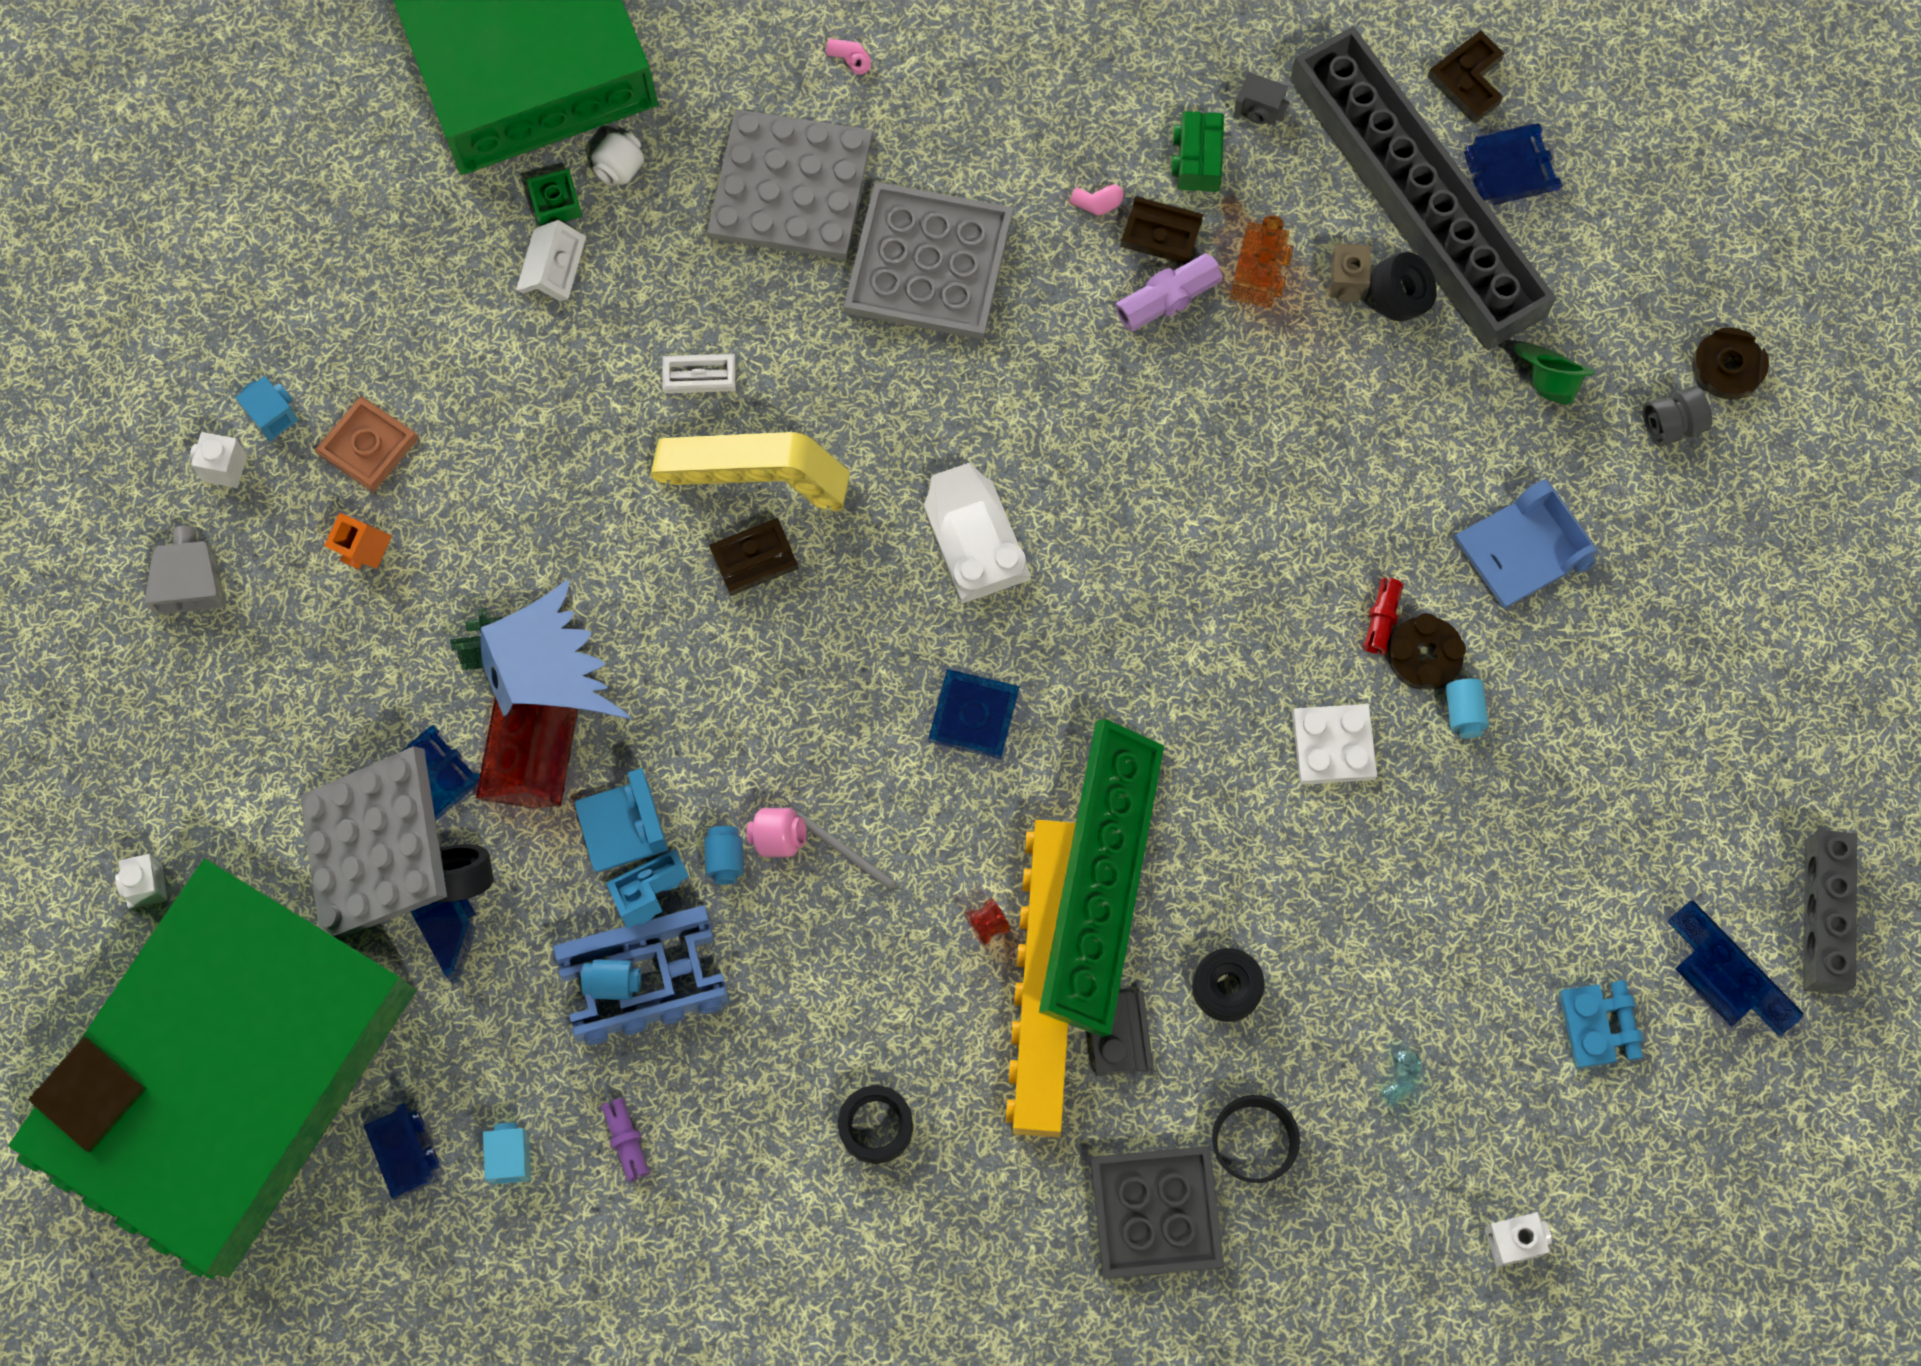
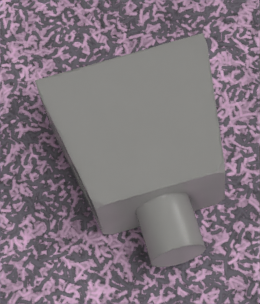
[145,526,226,615]

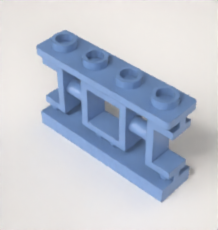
[553,905,730,1045]

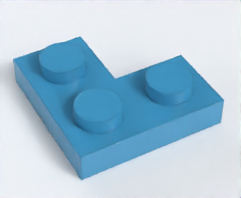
[606,849,689,929]

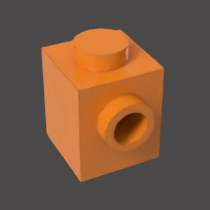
[324,512,392,570]

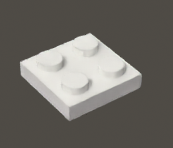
[1292,704,1377,785]

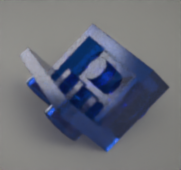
[363,1102,441,1200]

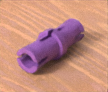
[601,1098,651,1182]

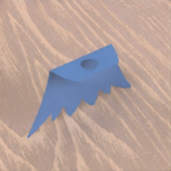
[481,580,631,719]

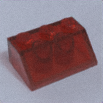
[476,697,578,809]

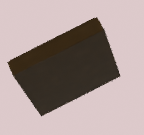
[28,1037,146,1153]

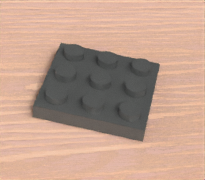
[1090,1146,1224,1280]

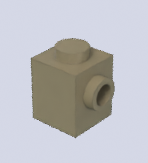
[1330,243,1371,303]

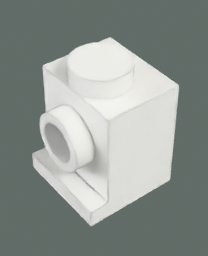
[115,854,168,910]

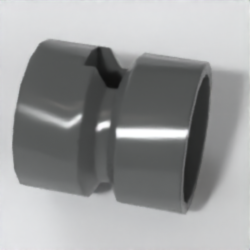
[1643,386,1712,447]

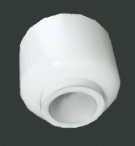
[592,132,644,186]

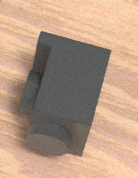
[1233,72,1290,126]

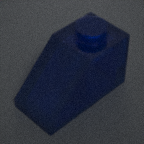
[410,899,477,984]

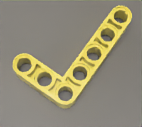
[650,432,850,511]

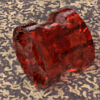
[965,898,1011,947]

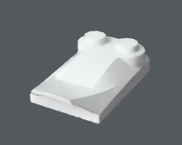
[923,463,1031,604]

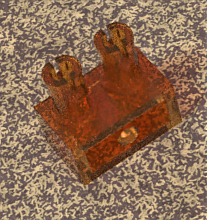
[1230,215,1294,309]

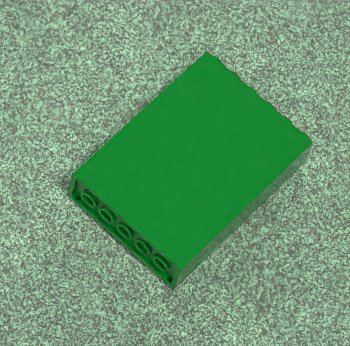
[393,0,659,176]
[8,858,417,1280]

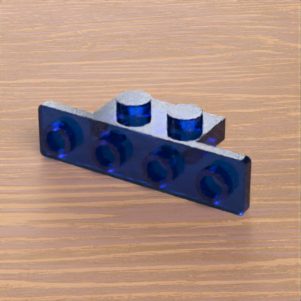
[1668,900,1804,1036]

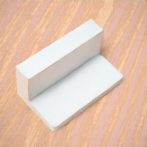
[516,220,586,301]

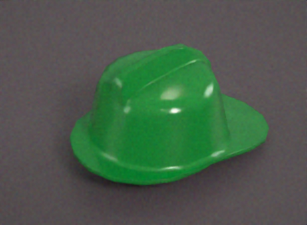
[1514,343,1595,405]

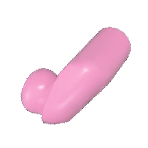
[826,38,871,75]
[1070,184,1124,216]

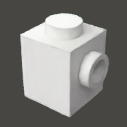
[190,432,248,488]
[1484,1212,1552,1268]

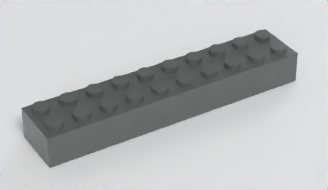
[1290,26,1556,351]

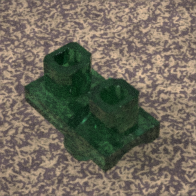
[450,607,504,670]

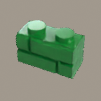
[1171,111,1224,192]

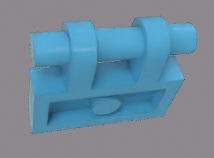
[1559,980,1644,1069]

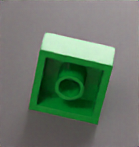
[526,168,583,226]

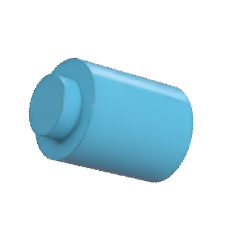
[1446,679,1489,739]

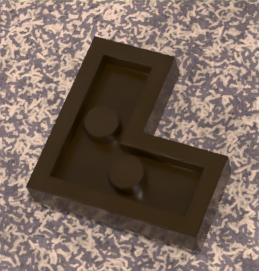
[1428,30,1505,124]

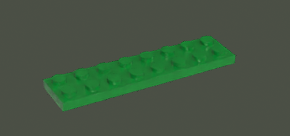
[1039,718,1164,1037]

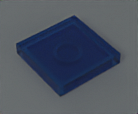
[928,669,1020,760]

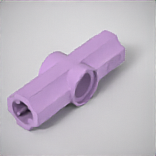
[1115,253,1223,332]

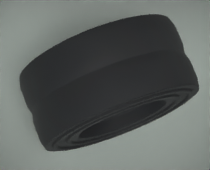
[1370,252,1437,322]
[1192,948,1265,1022]

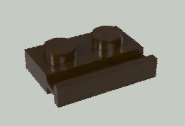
[1121,196,1204,264]
[709,517,799,596]

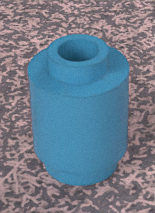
[704,826,744,885]
[581,959,641,1000]

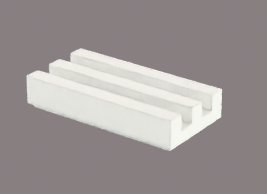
[663,354,736,394]

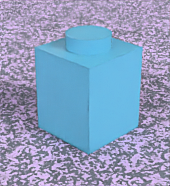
[483,1123,531,1185]

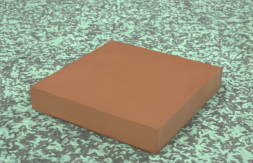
[315,396,419,493]

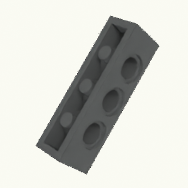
[1803,829,1857,995]

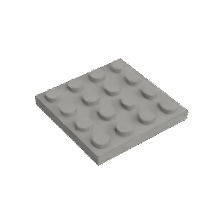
[707,109,873,260]
[843,181,1013,340]
[300,746,447,940]

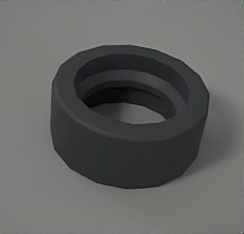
[436,844,494,902]
[837,1085,914,1164]

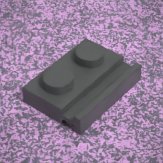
[1091,991,1153,1076]

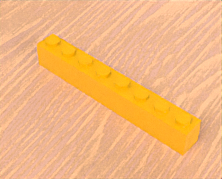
[1005,820,1076,1138]

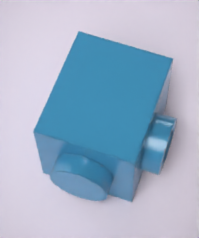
[235,376,298,442]

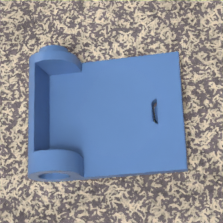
[1453,479,1599,609]

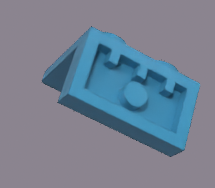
[574,768,669,873]

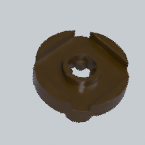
[1692,327,1769,400]
[1389,613,1466,690]

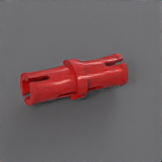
[1363,578,1404,655]

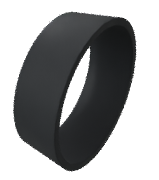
[1212,1095,1300,1183]

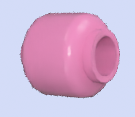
[747,808,806,858]

